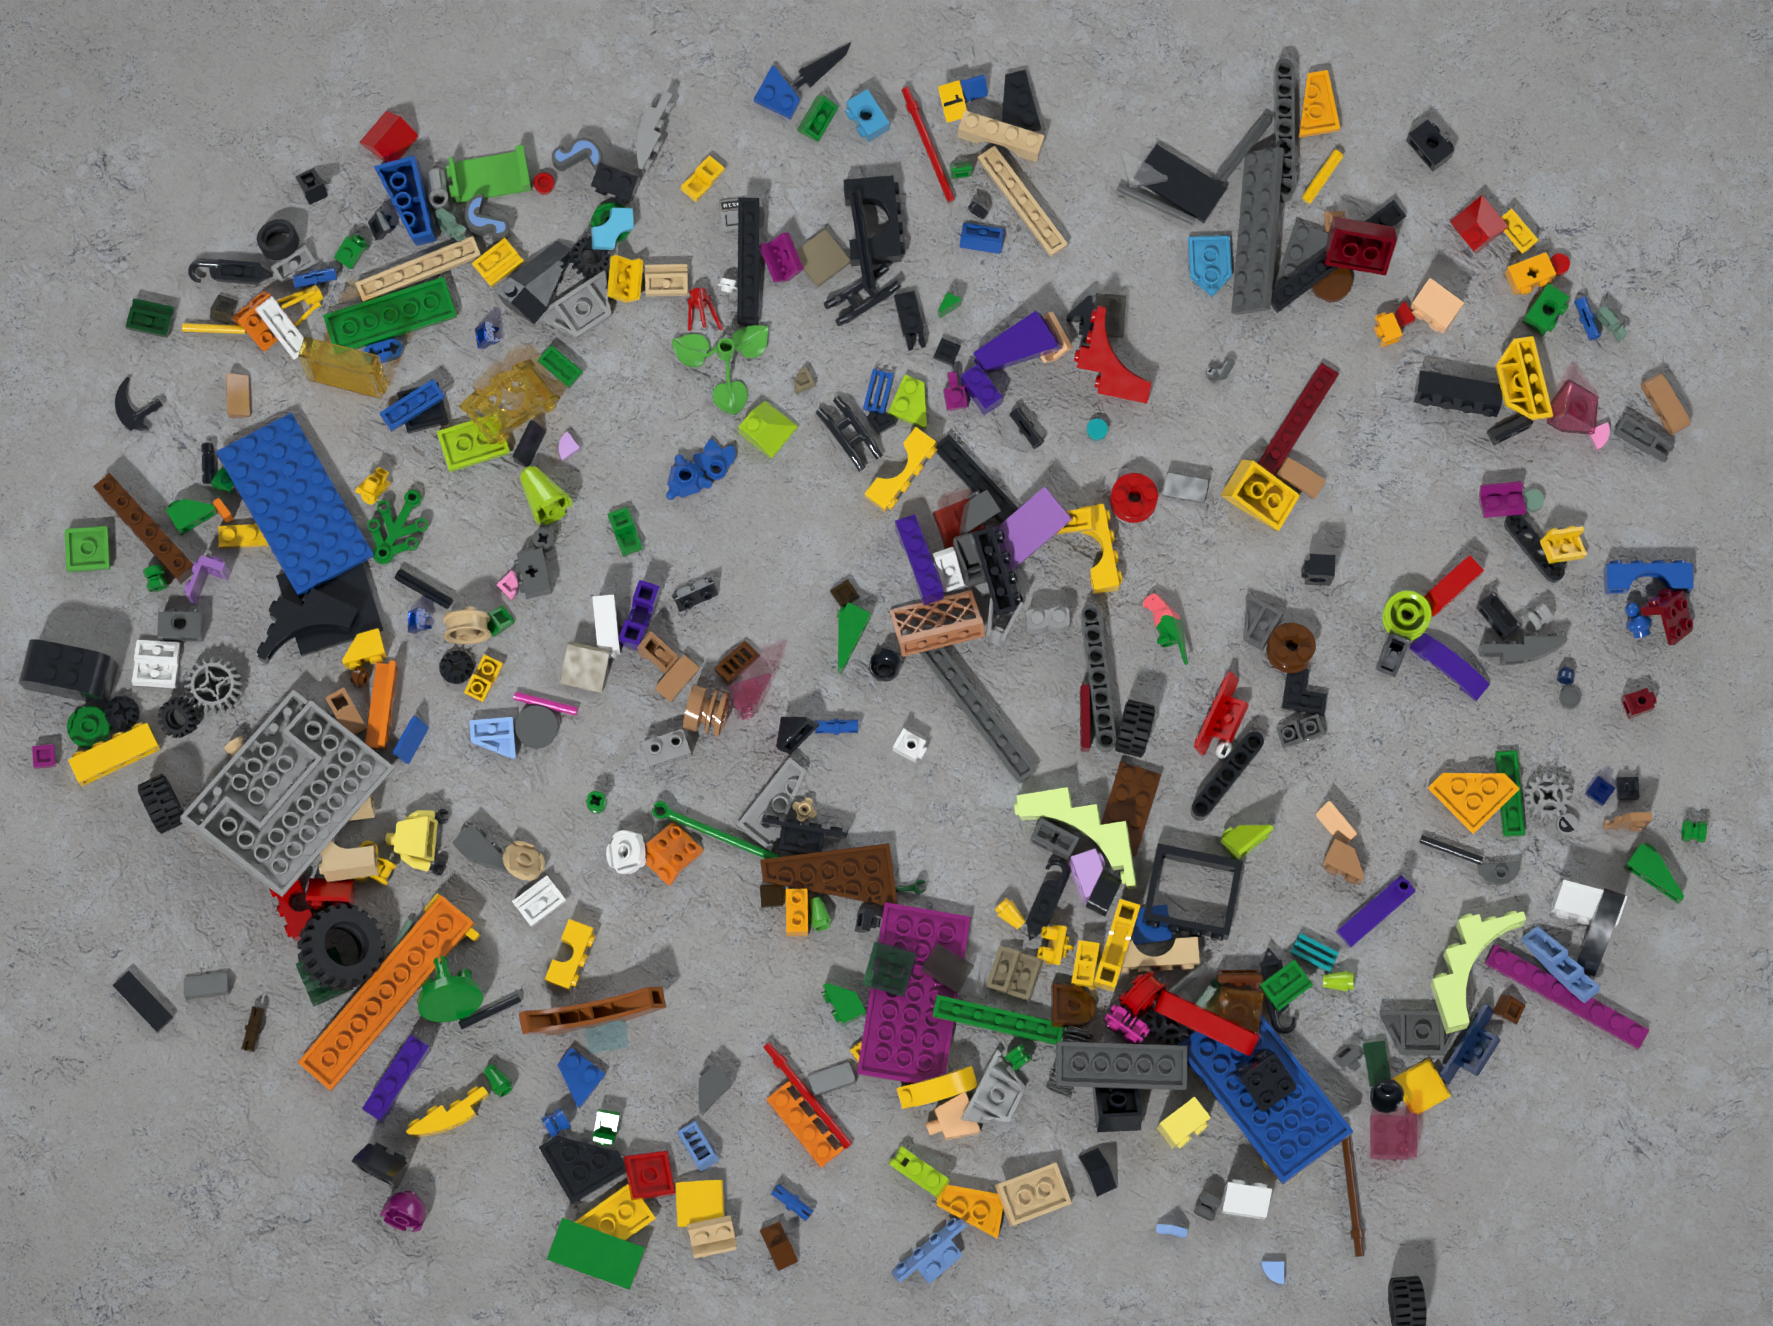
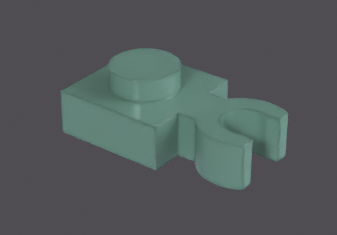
[435,207,466,242]
[1596,306,1628,342]

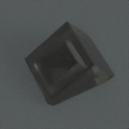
[210,295,238,325]

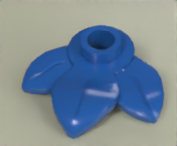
[693,439,735,480]

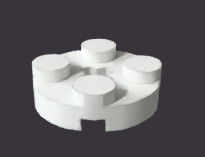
[606,830,646,874]

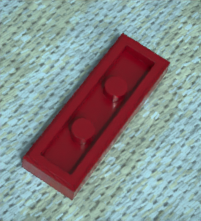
[1080,684,1090,752]

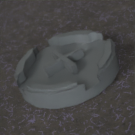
[515,705,558,749]

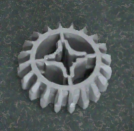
[184,657,243,715]

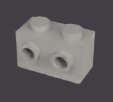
[642,728,691,770]

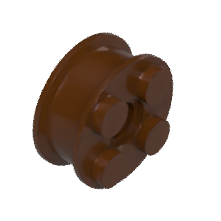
[1266,623,1316,674]

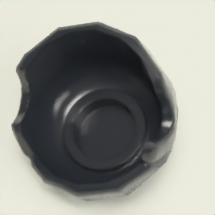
[869,647,902,682]
[1370,1078,1404,1113]

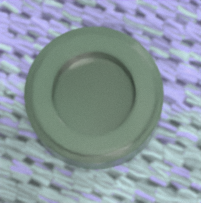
[1523,489,1544,512]

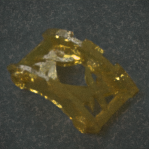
[459,359,561,445]

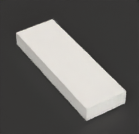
[255,296,311,360]

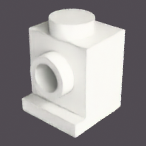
[893,728,928,763]

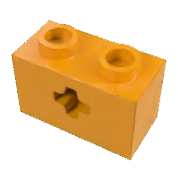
[1505,252,1556,295]
[786,889,808,936]

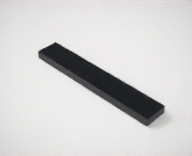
[737,198,759,325]
[936,434,1019,523]

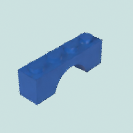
[1603,560,1694,594]

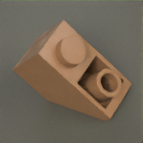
[325,687,367,736]
[1322,839,1364,885]

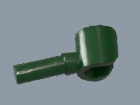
[895,880,926,895]

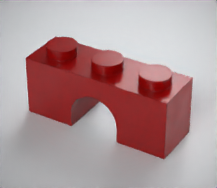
[269,879,314,942]

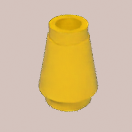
[994,898,1026,930]

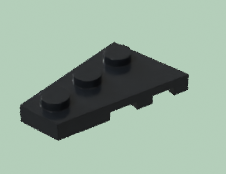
[1002,70,1041,132]

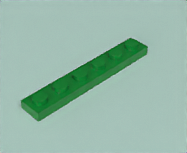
[932,995,1064,1045]

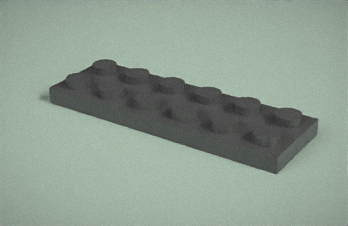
[1055,1042,1187,1090]

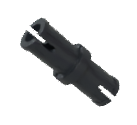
[1009,407,1044,449]

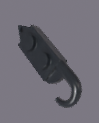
[188,259,273,285]
[1025,859,1070,941]
[1259,948,1297,1034]

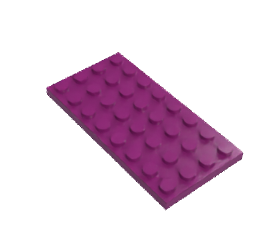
[856,902,971,1084]

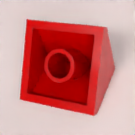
[360,111,419,163]

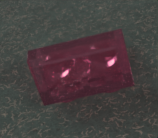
[1370,1113,1417,1160]

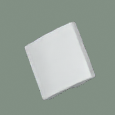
[132,640,180,688]

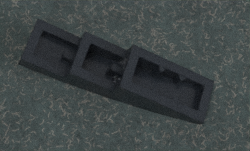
[1576,888,1625,977]

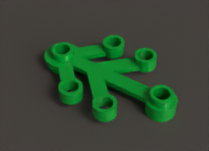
[367,490,428,565]

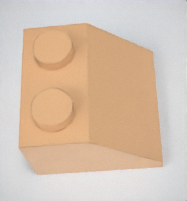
[1410,278,1464,334]

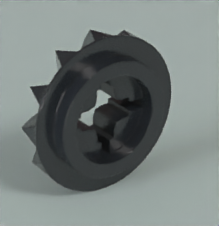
[439,650,474,684]
[105,695,140,730]

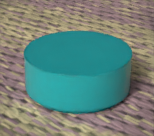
[1086,418,1108,441]

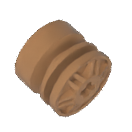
[683,685,729,737]

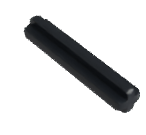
[395,569,453,609]

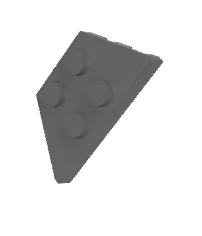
[1379,1010,1456,1056]

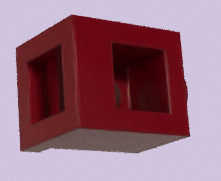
[1621,688,1657,719]

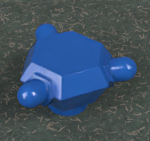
[666,454,712,500]

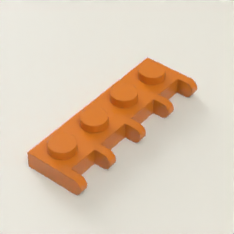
[766,1081,845,1168]

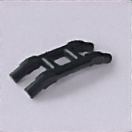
[824,263,902,326]
[816,396,883,472]

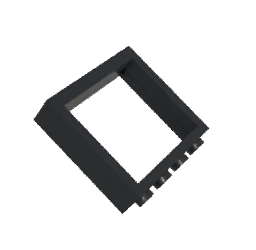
[1142,843,1243,941]

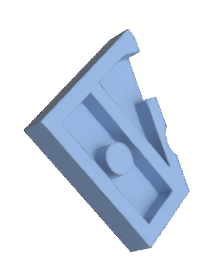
[469,717,516,759]

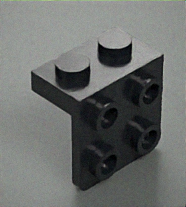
[1232,1048,1296,1112]

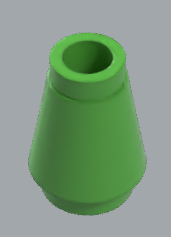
[809,897,832,931]

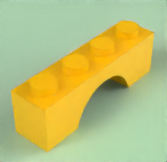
[864,427,937,513]
[1078,503,1122,595]
[1093,899,1141,992]

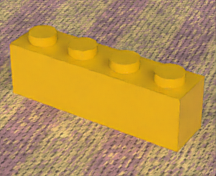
[68,723,161,787]

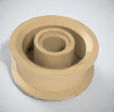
[443,607,491,644]

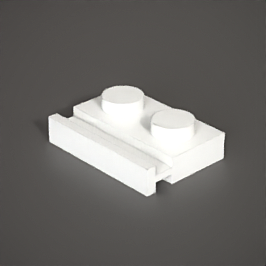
[512,876,566,927]

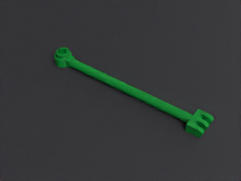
[652,801,795,859]

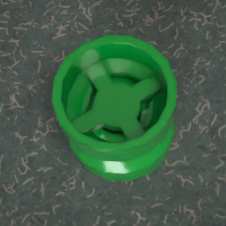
[143,565,169,592]
[1681,820,1707,843]

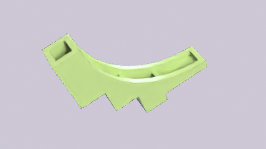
[1430,911,1526,1034]

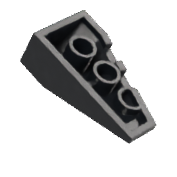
[496,241,572,324]

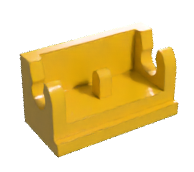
[1071,940,1103,990]

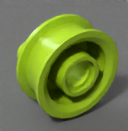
[1382,591,1431,640]

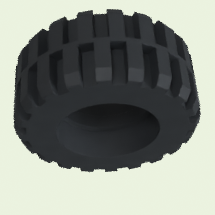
[297,904,386,991]

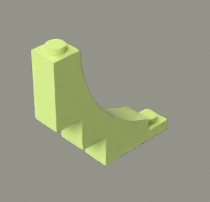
[1014,787,1137,890]

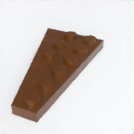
[760,843,898,906]

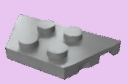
[539,270,612,340]
[961,1050,1026,1126]

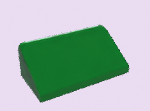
[797,95,839,142]

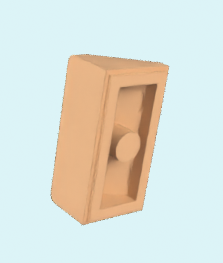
[1316,801,1357,844]

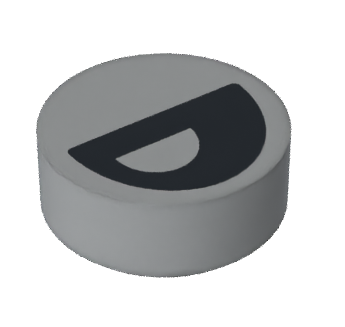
[1556,813,1578,836]

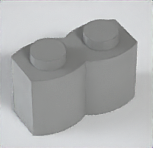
[1025,607,1070,635]

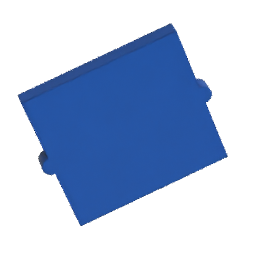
[1133,904,1172,945]

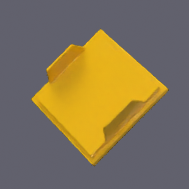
[1392,1058,1451,1117]

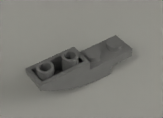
[1478,633,1567,666]

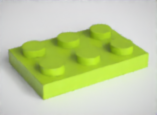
[436,413,511,473]

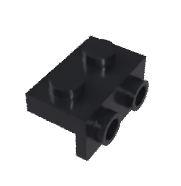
[591,162,640,203]

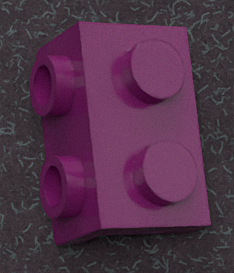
[759,232,804,283]

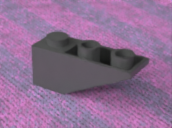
[453,824,512,875]

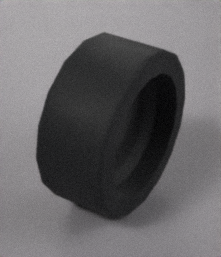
[256,219,300,260]

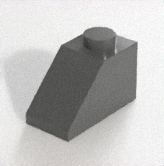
[959,490,1001,535]
[699,1063,733,1116]

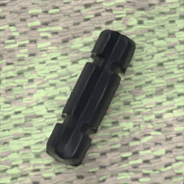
[201,443,214,484]

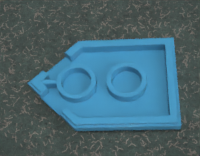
[1188,235,1232,297]

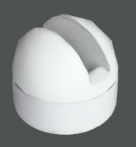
[1216,742,1233,760]

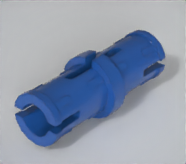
[293,267,337,289]
[1574,297,1601,341]
[815,718,858,735]
[771,1183,814,1222]

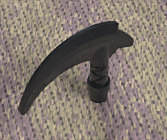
[115,377,163,431]

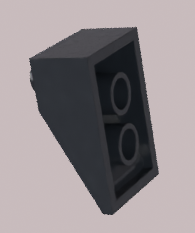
[1093,1088,1143,1133]
[351,1142,409,1188]

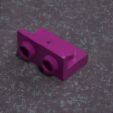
[1479,481,1526,518]

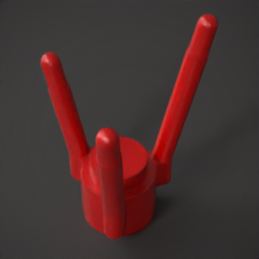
[687,287,723,331]

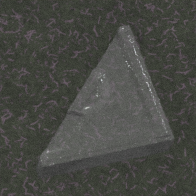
[1121,150,1168,189]

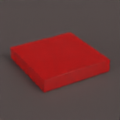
[624,1151,675,1201]

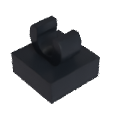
[368,211,396,240]
[1615,777,1640,800]
[855,908,881,933]

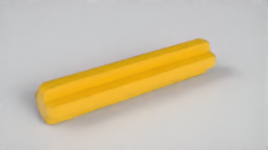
[1302,150,1343,204]

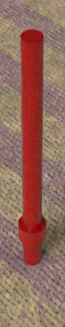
[901,87,955,203]
[763,1042,852,1149]

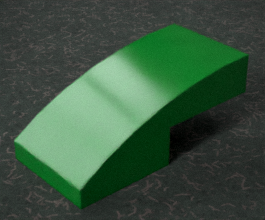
[607,507,643,557]

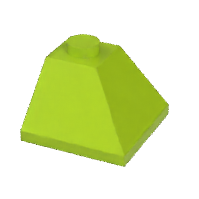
[738,401,798,459]
[1220,825,1274,860]

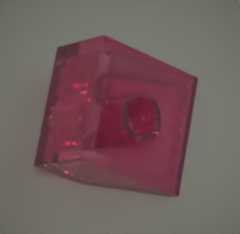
[728,673,772,720]

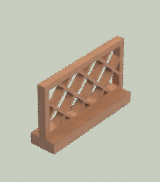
[889,590,985,657]

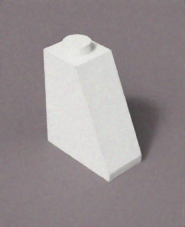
[592,595,620,659]

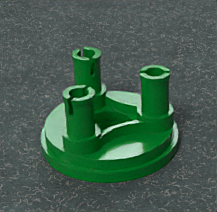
[417,956,483,1022]

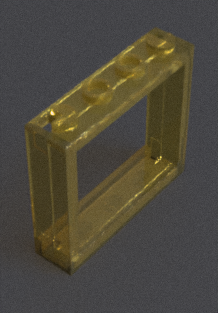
[298,337,389,399]

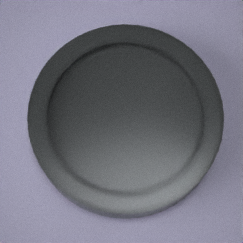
[1559,687,1581,709]

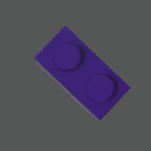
[960,364,1003,416]

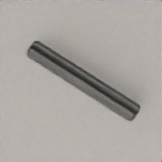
[1216,115,1272,183]

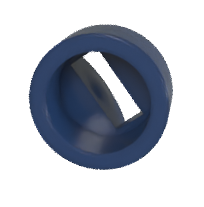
[1557,666,1575,685]

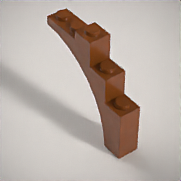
[519,986,666,1035]

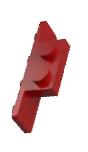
[1194,672,1249,756]

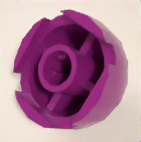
[380,1191,426,1232]

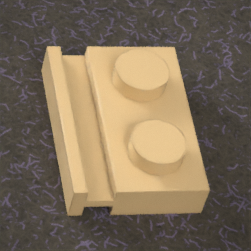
[645,264,688,297]

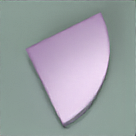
[558,431,580,461]

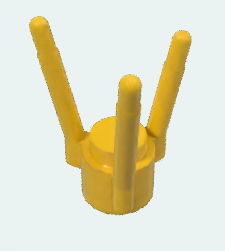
[275,285,324,326]

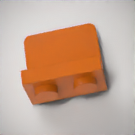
[645,822,703,886]

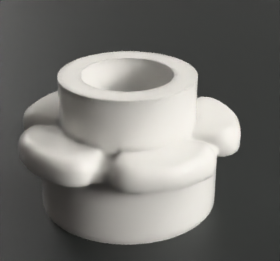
[718,278,738,293]

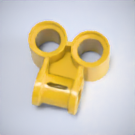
[352,841,397,886]

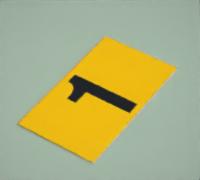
[938,80,967,123]

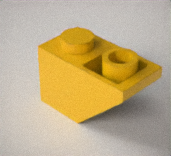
[342,628,387,670]

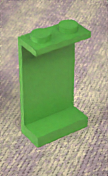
[446,145,531,204]

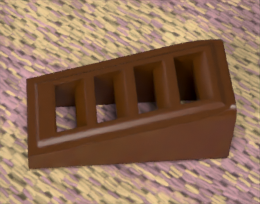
[714,641,760,686]

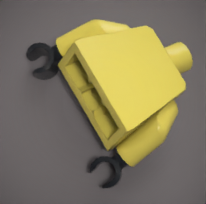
[385,809,449,876]

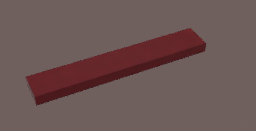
[1257,363,1339,476]

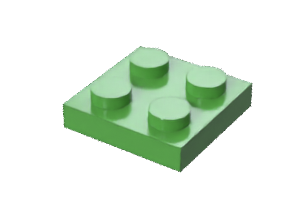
[65,526,111,573]

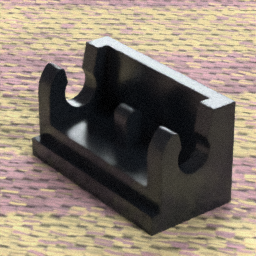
[1476,592,1522,641]

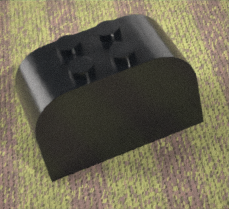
[19,639,118,706]

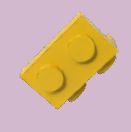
[607,255,643,303]
[1540,526,1587,563]

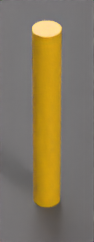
[182,323,246,334]

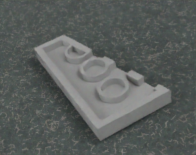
[736,757,806,852]

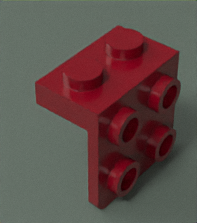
[1641,589,1693,645]

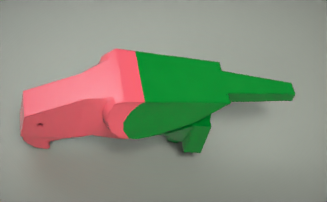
[1143,593,1188,665]

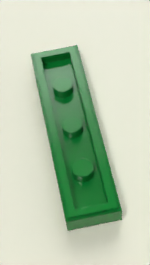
[1495,750,1525,837]

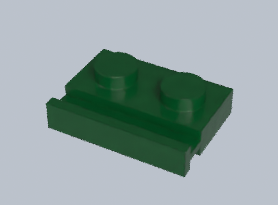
[125,298,175,338]

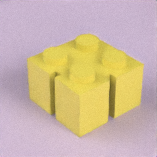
[1157,1097,1211,1149]

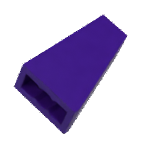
[973,311,1062,373]

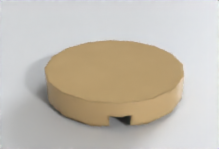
[502,841,545,881]

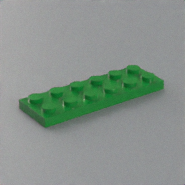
[323,277,457,356]

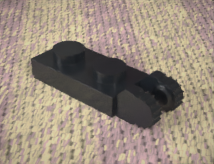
[894,291,926,351]

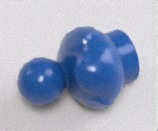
[1625,602,1652,638]

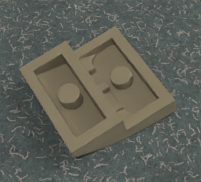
[986,945,1044,1001]

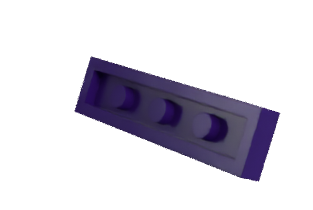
[1336,875,1416,948]

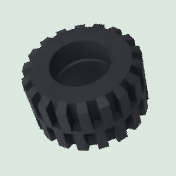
[1115,699,1155,758]
[138,774,184,834]
[1388,1276,1426,1326]

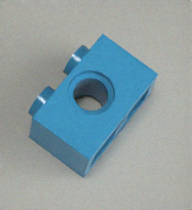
[845,89,890,142]

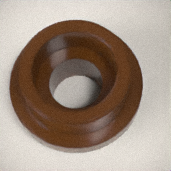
[350,667,369,688]

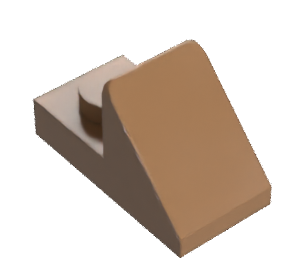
[637,631,679,674]

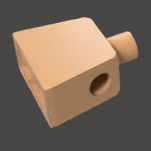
[925,1092,980,1140]

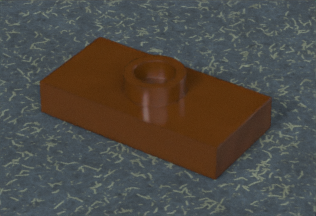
[1216,969,1262,986]

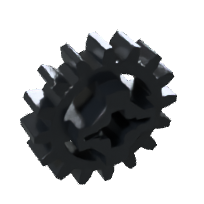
[1146,1004,1192,1045]

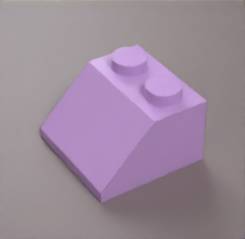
[1069,848,1105,905]

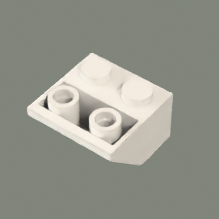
[1221,1179,1272,1220]

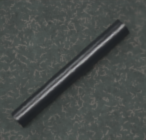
[1419,835,1483,865]
[458,994,521,1030]

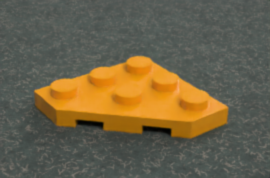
[1428,773,1520,834]

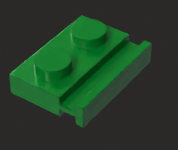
[1259,960,1314,1011]

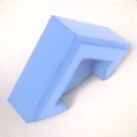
[1156,1224,1188,1238]
[1261,1261,1284,1284]

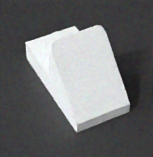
[933,547,964,593]

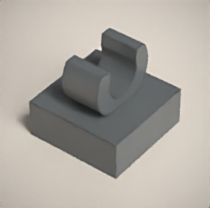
[1333,1045,1361,1072]

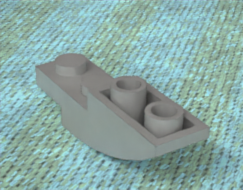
[637,91,675,176]

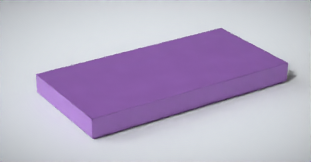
[998,487,1073,571]

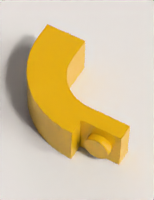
[896,1066,978,1109]

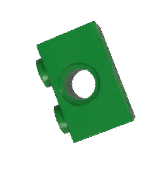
[1522,283,1569,336]

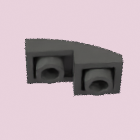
[1276,714,1326,748]

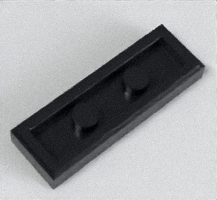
[112,970,174,1033]

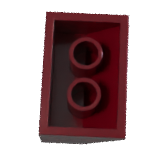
[1325,216,1397,276]

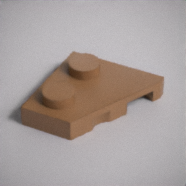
[1603,812,1652,832]

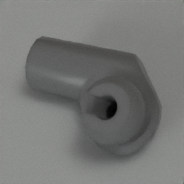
[1206,358,1235,381]

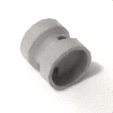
[1523,603,1554,632]

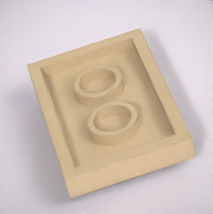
[995,1162,1072,1227]

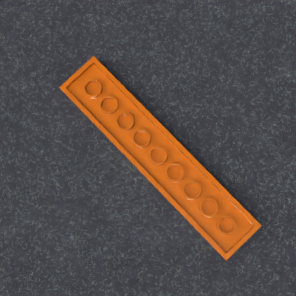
[298,895,475,1091]

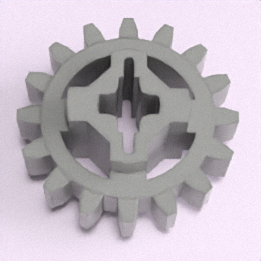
[1524,774,1571,822]

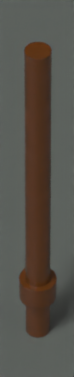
[1342,1136,1364,1257]

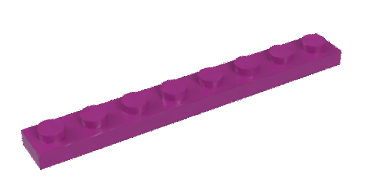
[1484,944,1649,1050]

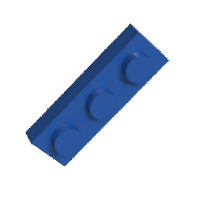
[379,379,445,432]

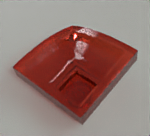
[932,498,986,551]

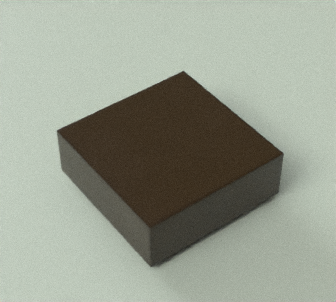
[830,579,860,608]
[760,884,783,908]

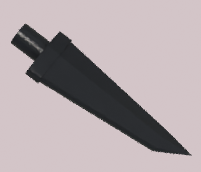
[793,42,851,88]

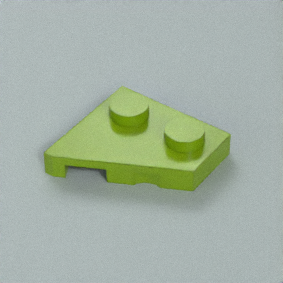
[888,375,927,430]

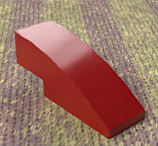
[1424,555,1484,617]

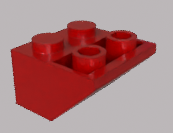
[306,878,355,911]

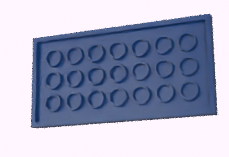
[216,412,374,597]
[1176,995,1353,1184]

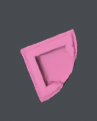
[1588,422,1610,451]
[497,570,519,600]

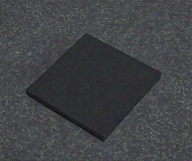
[276,563,384,657]

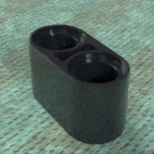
[1086,871,1122,917]

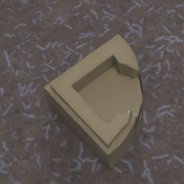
[794,366,816,395]

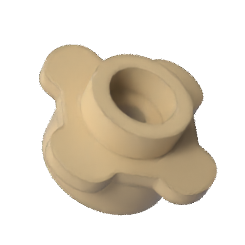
[792,798,817,822]

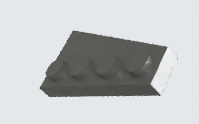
[1274,223,1328,308]

